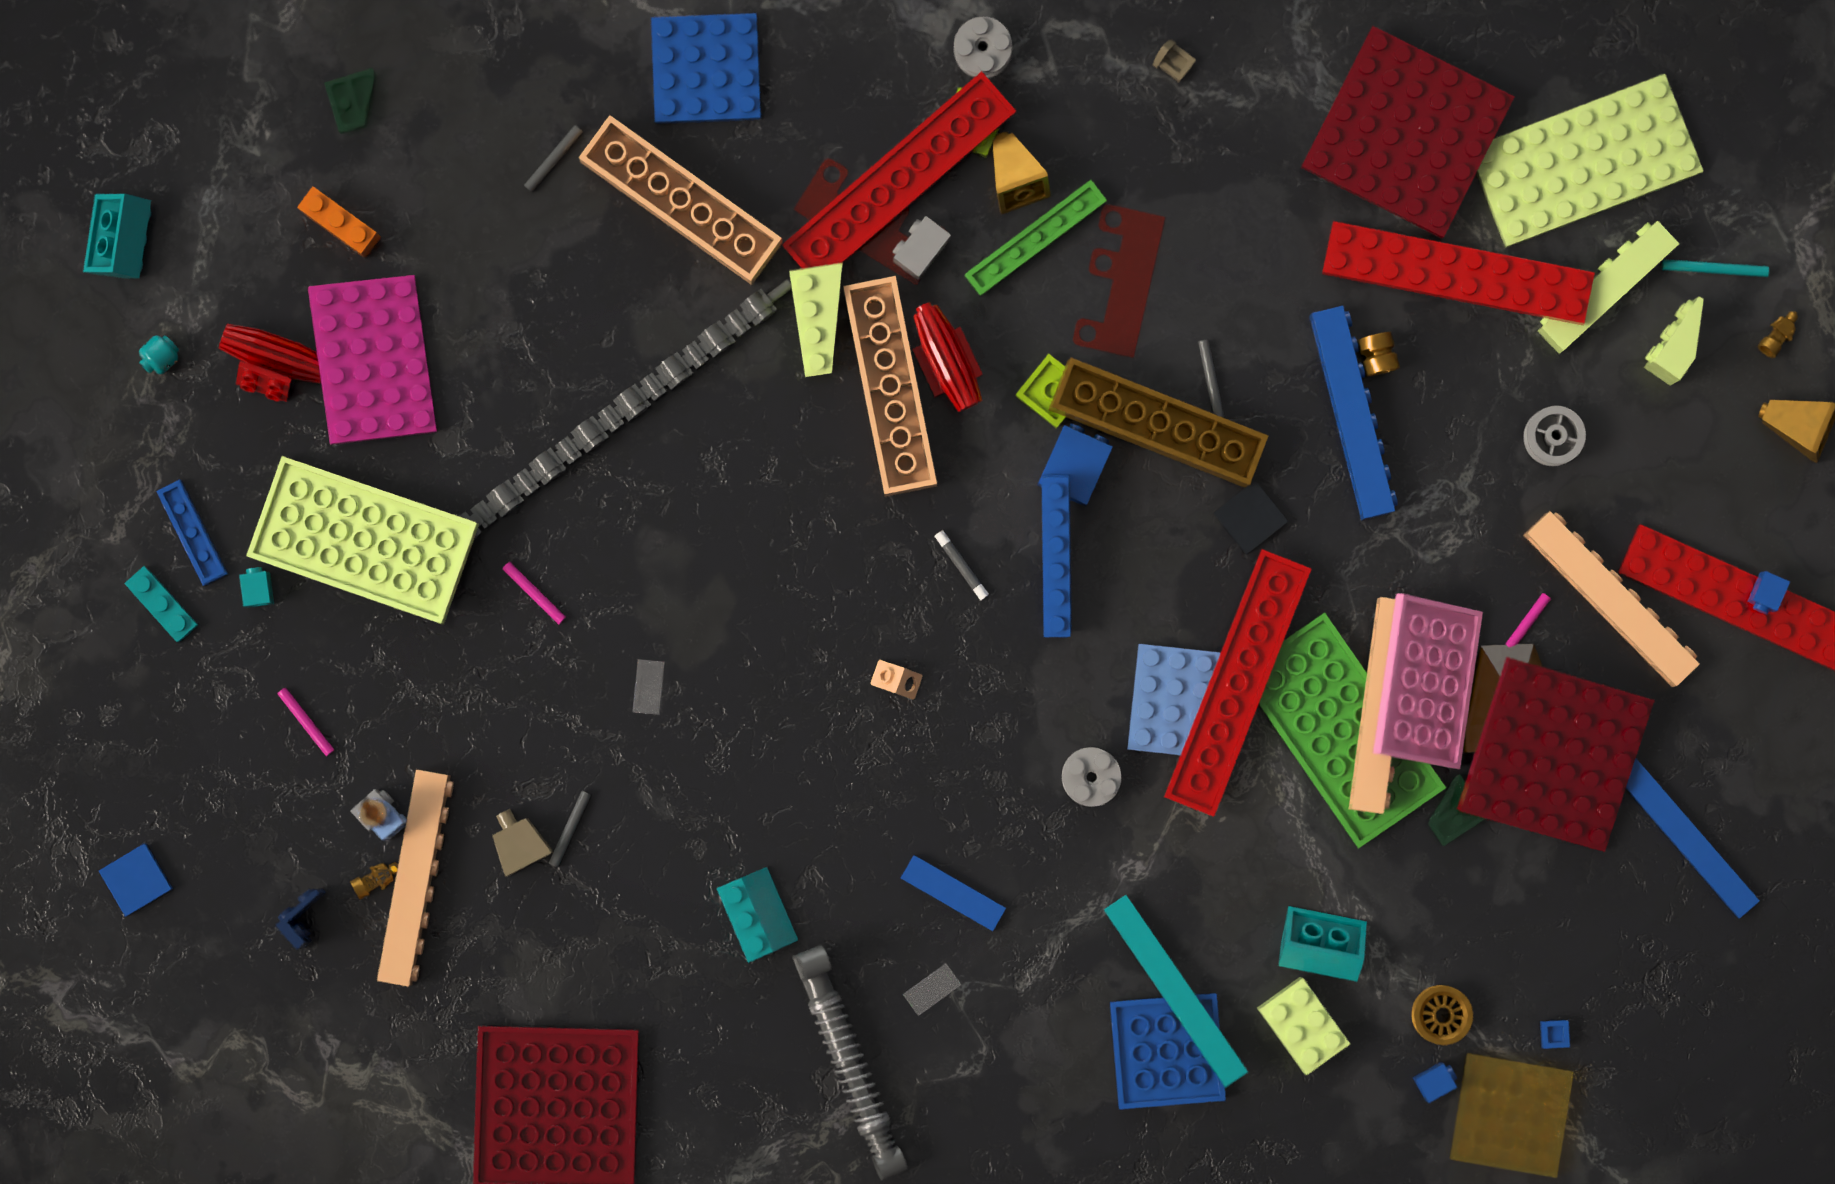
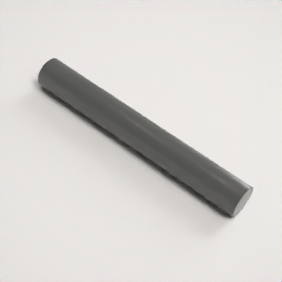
[524,126,583,192]
[1198,340,1224,417]
[549,791,591,867]

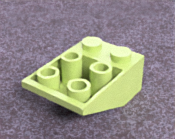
[1644,297,1704,385]

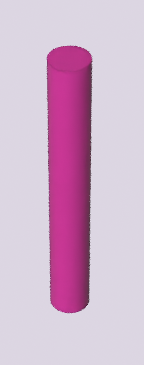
[503,562,566,624]
[1505,593,1551,647]
[278,687,334,756]

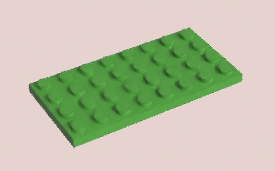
[1258,613,1446,848]

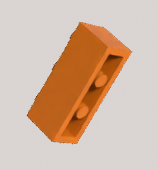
[297,186,381,258]

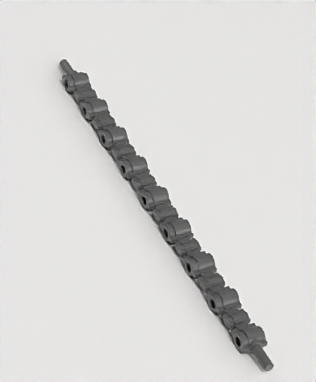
[458,280,792,539]

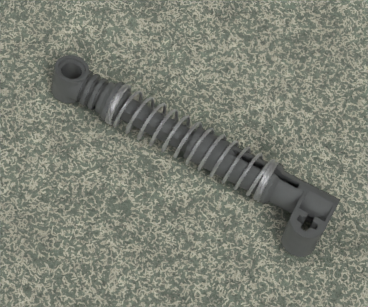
[792,946,907,1181]

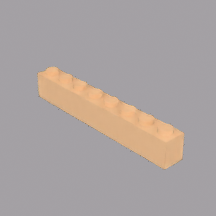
[1524,512,1699,687]
[1349,597,1396,814]
[377,770,454,986]

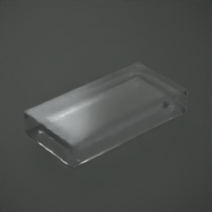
[633,659,665,715]
[903,963,962,1016]

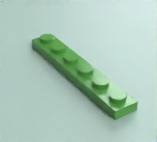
[964,180,1107,297]

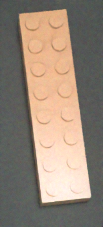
[579,115,783,285]
[843,276,937,497]

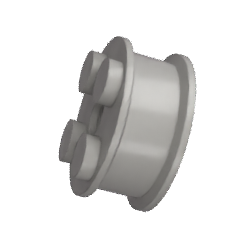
[954,17,1012,78]
[1523,406,1586,466]
[1062,747,1121,807]

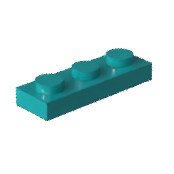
[124,566,198,643]

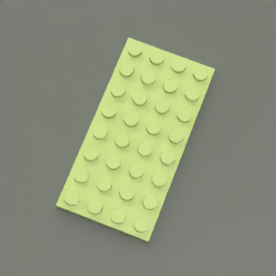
[1477,74,1703,247]
[246,456,479,625]

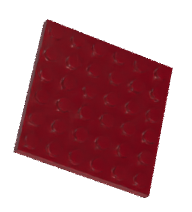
[1301,26,1514,239]
[1457,656,1654,852]
[473,1026,639,1184]

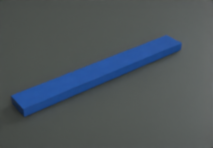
[1626,758,1759,918]

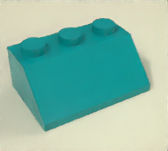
[83,194,151,278]
[717,867,798,962]
[1279,906,1367,981]

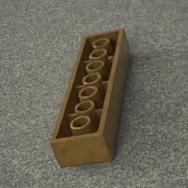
[1049,358,1268,488]

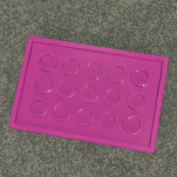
[308,275,436,445]

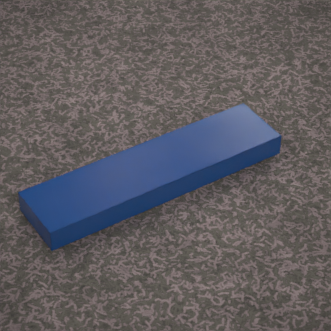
[156,480,228,586]
[901,855,1006,931]

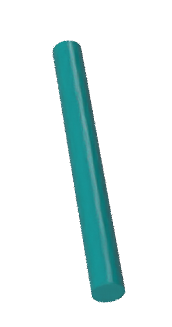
[1662,259,1769,277]

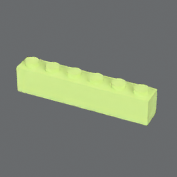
[1538,221,1679,354]

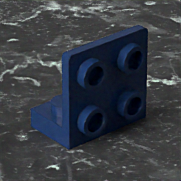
[275,888,326,949]

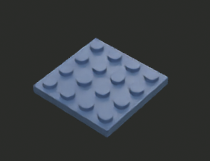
[1127,644,1220,755]

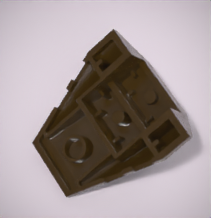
[1463,644,1543,753]

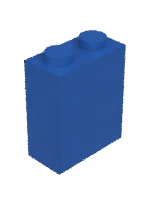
[1038,424,1112,507]

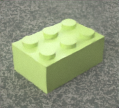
[1257,977,1350,1075]

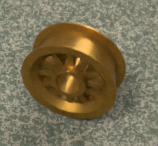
[1412,985,1473,1045]

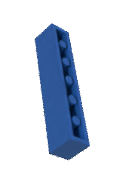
[1042,474,1072,637]

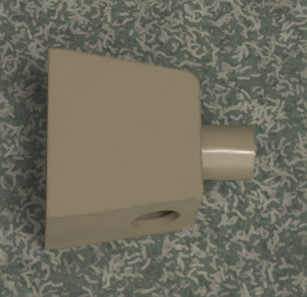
[493,809,553,876]

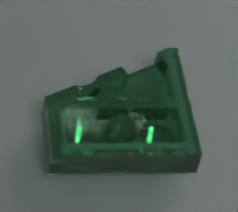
[1428,774,1486,846]

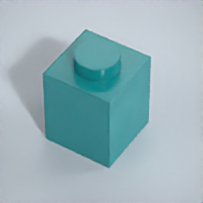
[239,567,274,608]

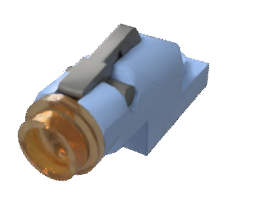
[358,796,407,840]

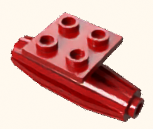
[912,302,983,412]
[219,324,321,401]

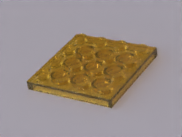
[1450,1053,1574,1178]

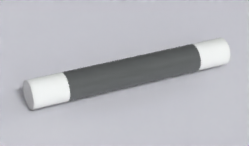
[935,530,989,601]

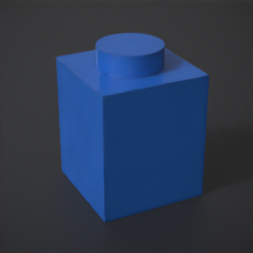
[1747,571,1790,614]
[1413,1062,1457,1103]

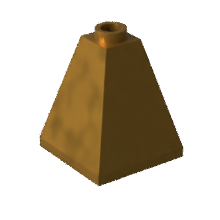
[993,132,1051,214]
[1758,400,1835,463]

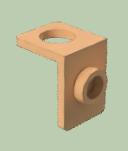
[871,660,922,699]

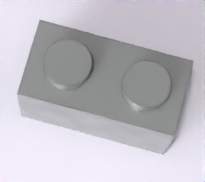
[893,216,951,281]

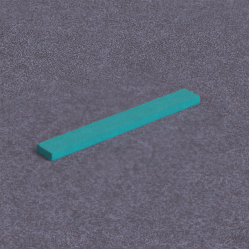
[1104,895,1248,1088]

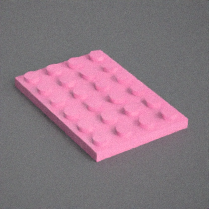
[1373,594,1483,769]

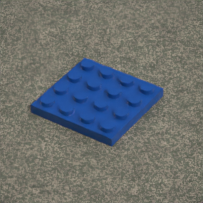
[651,13,761,124]
[1110,993,1226,1109]

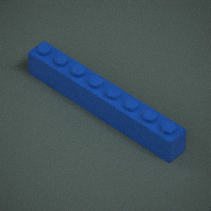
[1310,306,1398,520]

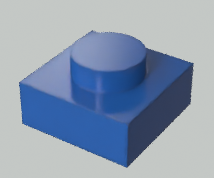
[1540,1020,1570,1049]

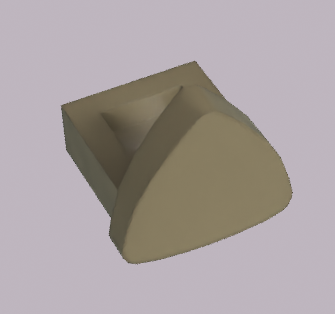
[1153,40,1196,82]

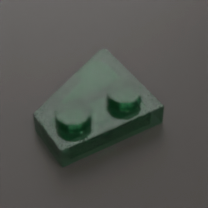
[324,68,375,134]

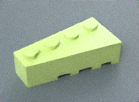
[790,263,842,377]

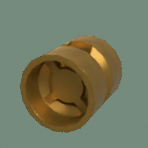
[1358,332,1400,376]

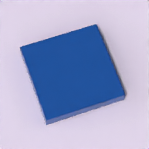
[99,843,173,917]

